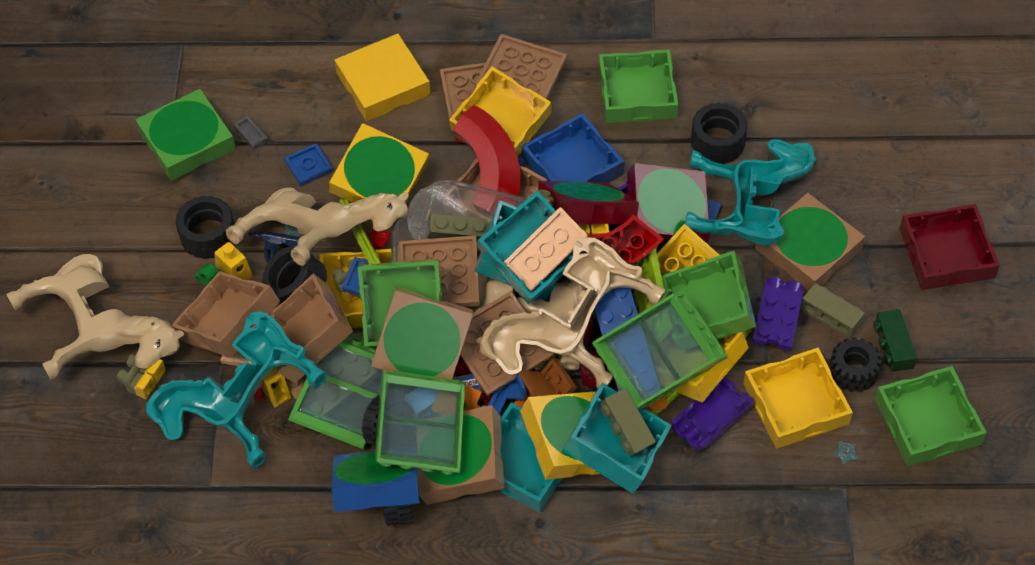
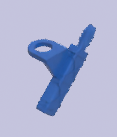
[488,375,527,415]

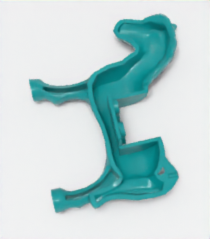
[685,139,817,245]
[146,311,327,469]

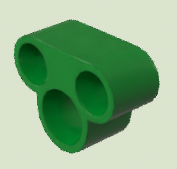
[194,263,219,286]

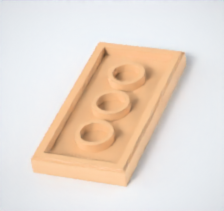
[503,207,588,291]

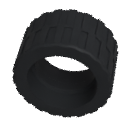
[691,103,748,164]
[175,196,235,259]
[262,246,327,304]

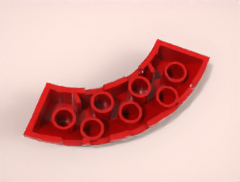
[453,105,521,216]
[588,214,664,265]

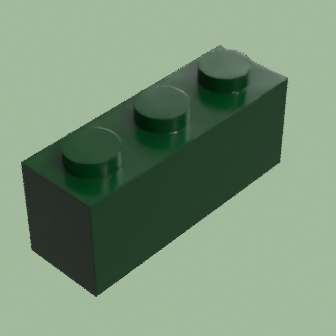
[873,309,917,372]

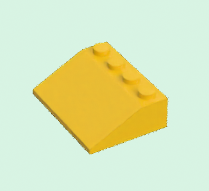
[657,224,719,276]

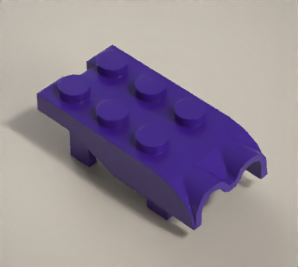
[752,277,804,351]
[672,377,755,451]

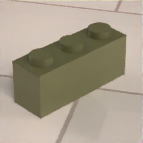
[426,213,488,242]
[801,283,865,339]
[600,388,656,457]

